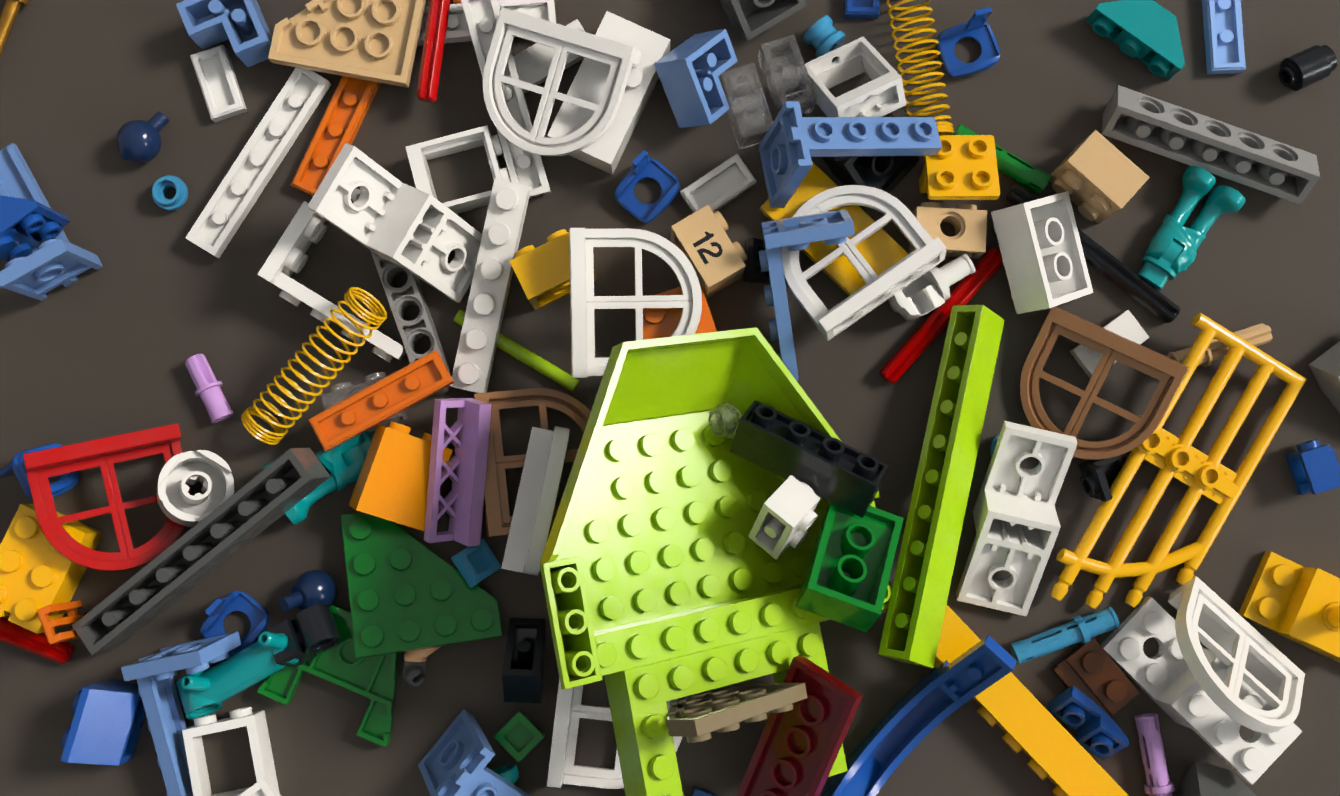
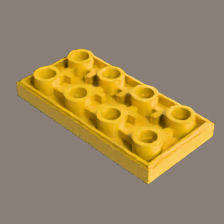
[759,162,908,296]

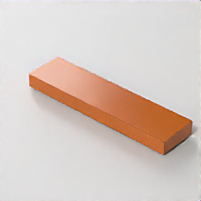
[290,76,381,197]
[308,350,455,452]

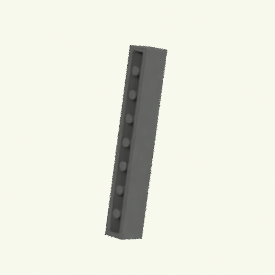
[72,447,331,656]

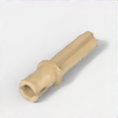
[1167,323,1273,367]

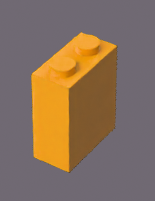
[349,421,453,531]

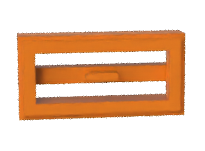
[37,600,86,645]

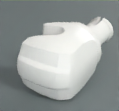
[888,253,976,321]

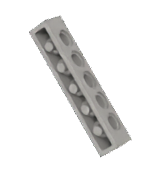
[1102,85,1320,205]

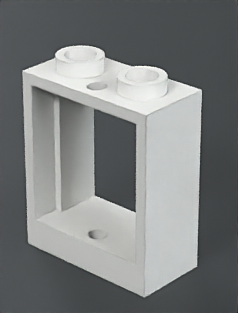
[801,36,906,117]
[405,125,511,214]
[182,706,280,796]

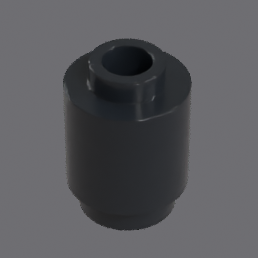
[1279,45,1337,91]

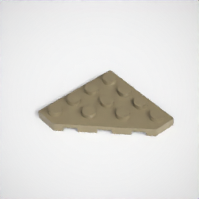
[666,683,808,743]

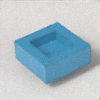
[451,538,502,588]

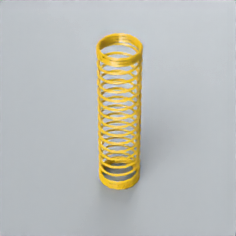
[886,0,954,135]
[241,287,387,445]

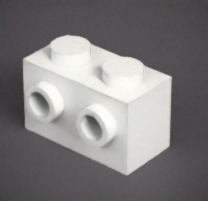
[748,475,821,560]

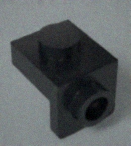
[1079,454,1134,502]

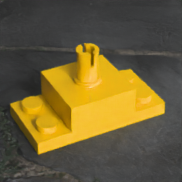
[1238,551,1340,663]

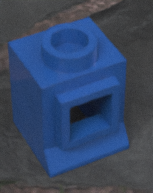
[1285,439,1340,495]

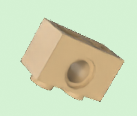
[909,202,987,259]

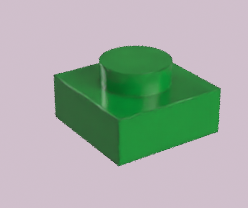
[494,709,546,763]

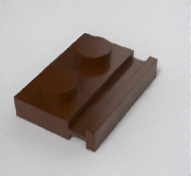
[1050,637,1140,716]

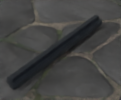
[1006,183,1180,323]

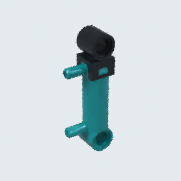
[176,604,341,719]

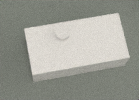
[547,11,670,175]

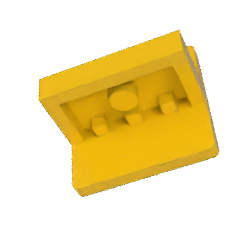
[919,135,1000,200]

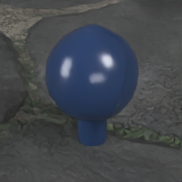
[116,111,169,163]
[279,570,337,612]

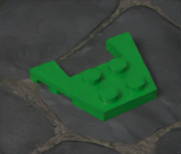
[257,604,399,748]

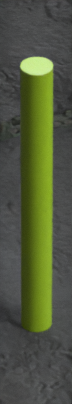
[453,309,580,392]

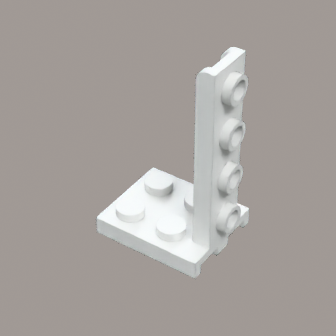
[257,201,406,363]

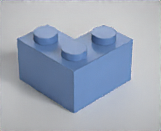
[176,0,272,67]
[654,29,738,128]

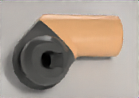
[402,647,440,687]

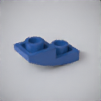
[1048,686,1129,760]

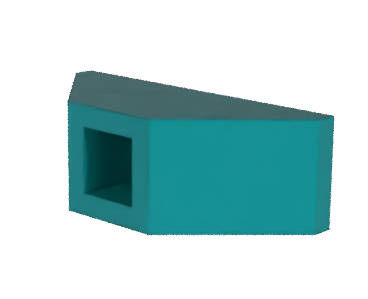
[1085,0,1185,80]

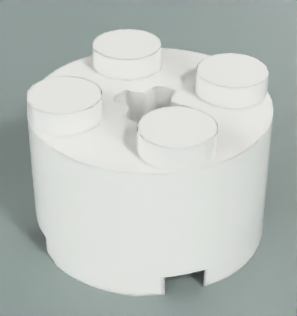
[156,450,234,527]

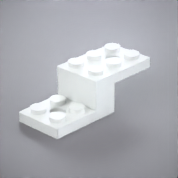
[307,143,482,303]
[956,421,1078,617]
[1101,597,1302,785]

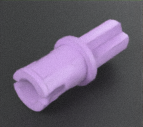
[185,353,234,424]

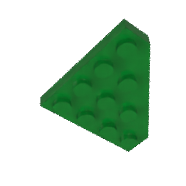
[341,512,502,659]

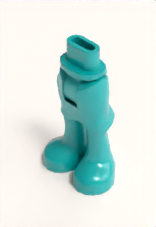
[1138,166,1246,290]
[263,430,375,525]

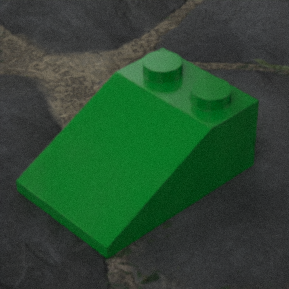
[796,502,904,633]

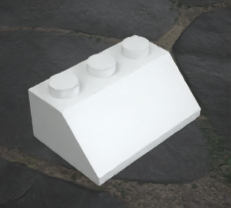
[991,191,1093,314]

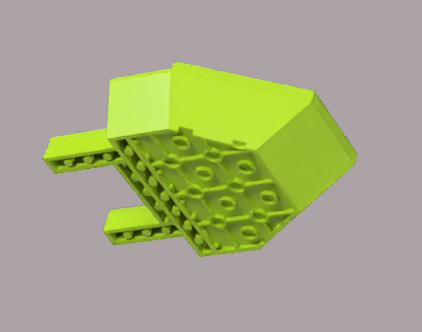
[540,327,892,796]

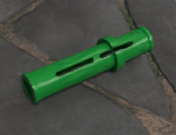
[953,123,1051,194]

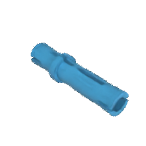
[1010,606,1120,665]

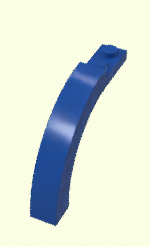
[821,635,1017,796]

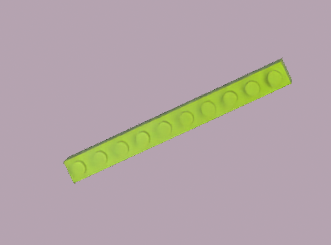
[878,305,1005,668]

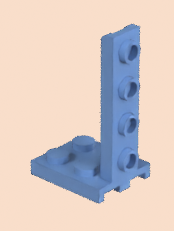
[759,101,942,208]
[0,143,103,301]
[758,209,855,381]
[121,631,242,796]
[418,709,530,796]

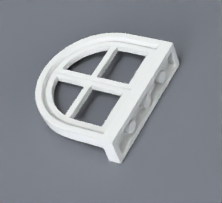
[483,7,642,157]
[781,185,947,341]
[569,228,702,378]
[501,426,570,576]
[1168,576,1305,733]
[547,678,682,789]

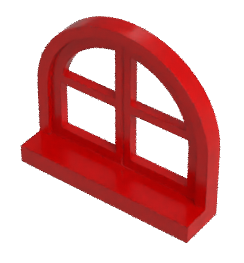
[23,423,191,572]

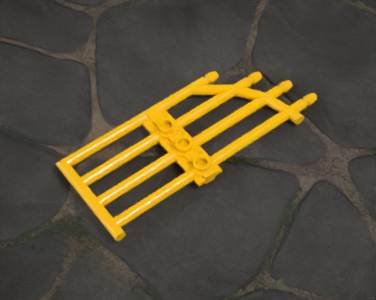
[1050,313,1307,609]

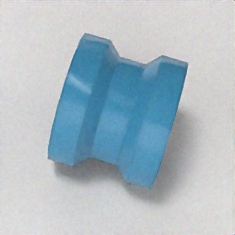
[802,15,846,57]

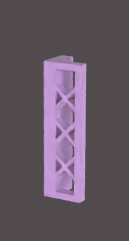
[424,398,492,547]

